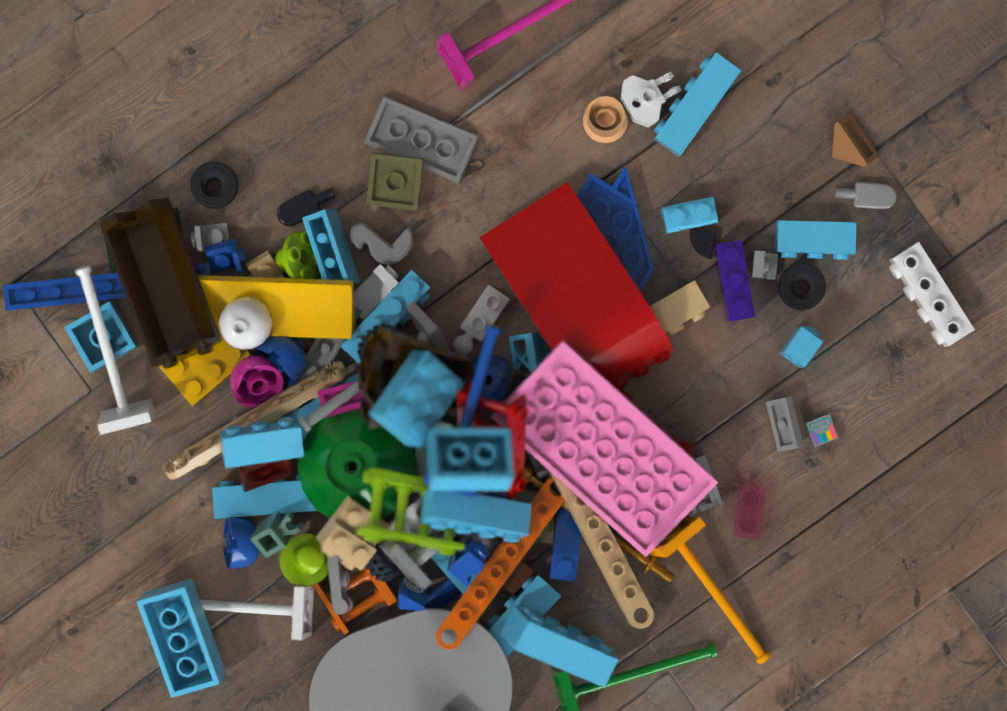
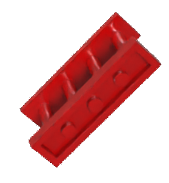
[457,381,528,500]

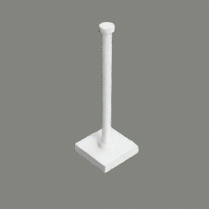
[75,265,154,435]
[200,585,315,640]

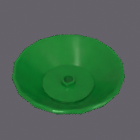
[298,409,416,519]

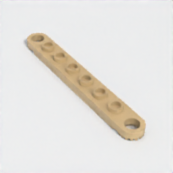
[163,361,348,479]
[549,471,654,629]

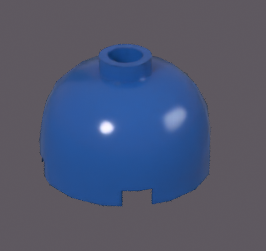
[256,336,307,386]
[223,517,260,569]

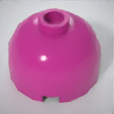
[230,355,284,408]

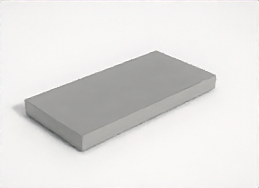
[364,96,479,184]

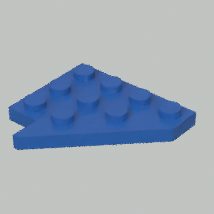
[577,167,654,292]

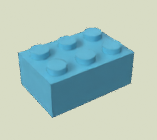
[369,350,464,447]
[426,428,514,491]

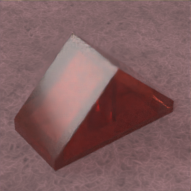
[239,459,291,492]

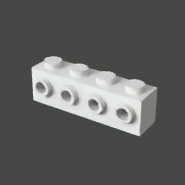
[889,242,975,347]

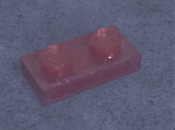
[733,484,766,540]

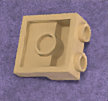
[316,496,390,571]

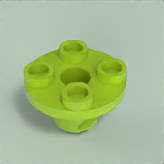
[275,231,320,279]
[279,534,329,586]

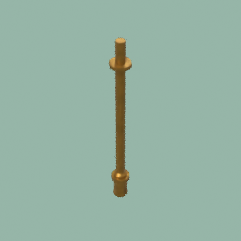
[524,464,675,583]

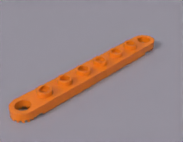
[436,477,565,650]

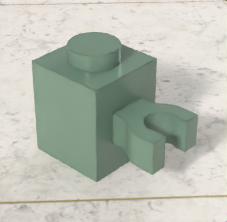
[250,511,303,558]

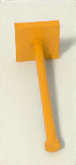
[649,516,771,664]

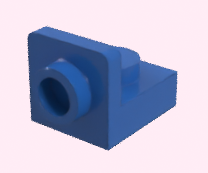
[205,239,247,274]

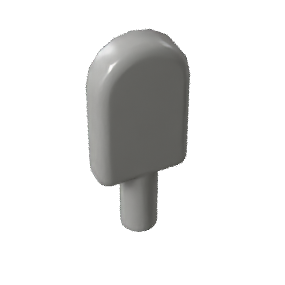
[834,182,897,210]

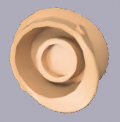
[583,96,628,143]

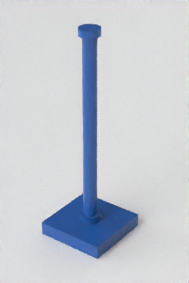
[424,325,501,497]

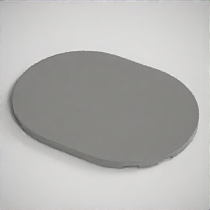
[309,608,513,711]

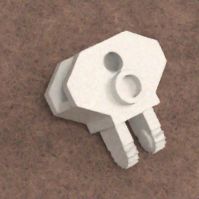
[620,72,682,128]

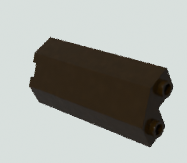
[100,198,222,369]

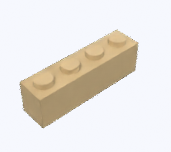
[650,280,710,335]

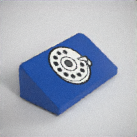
[398,574,431,611]

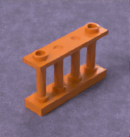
[313,567,398,635]

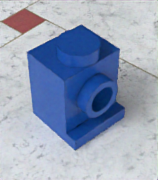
[447,538,489,586]

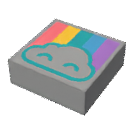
[805,414,839,447]

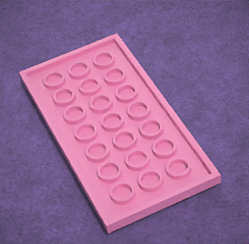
[491,340,718,557]

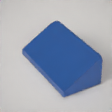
[410,578,461,611]

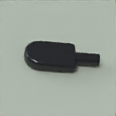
[277,187,336,227]

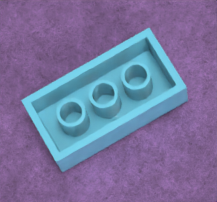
[136,578,226,698]
[501,606,619,687]

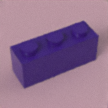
[714,240,755,322]

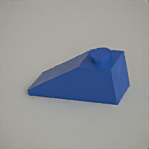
[549,506,581,582]

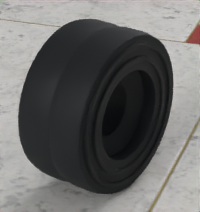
[190,161,238,209]
[778,263,826,310]

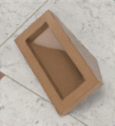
[832,113,880,167]

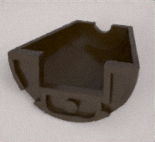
[358,329,473,429]

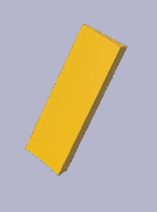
[198,275,356,339]

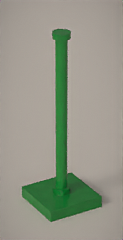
[551,642,717,711]

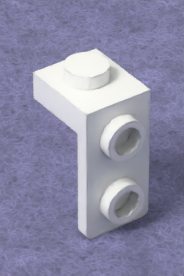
[354,264,399,319]

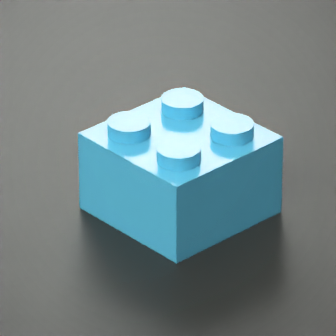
[64,301,140,373]

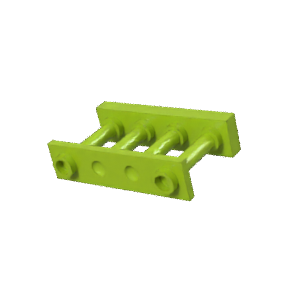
[356,468,465,556]

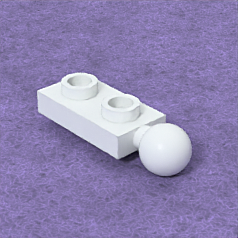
[452,284,510,356]

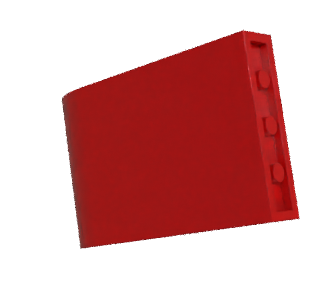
[479,182,674,391]

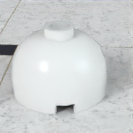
[219,296,273,350]

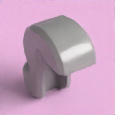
[350,223,414,266]

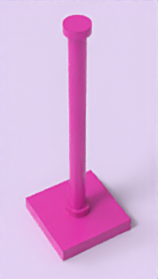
[435,0,573,91]

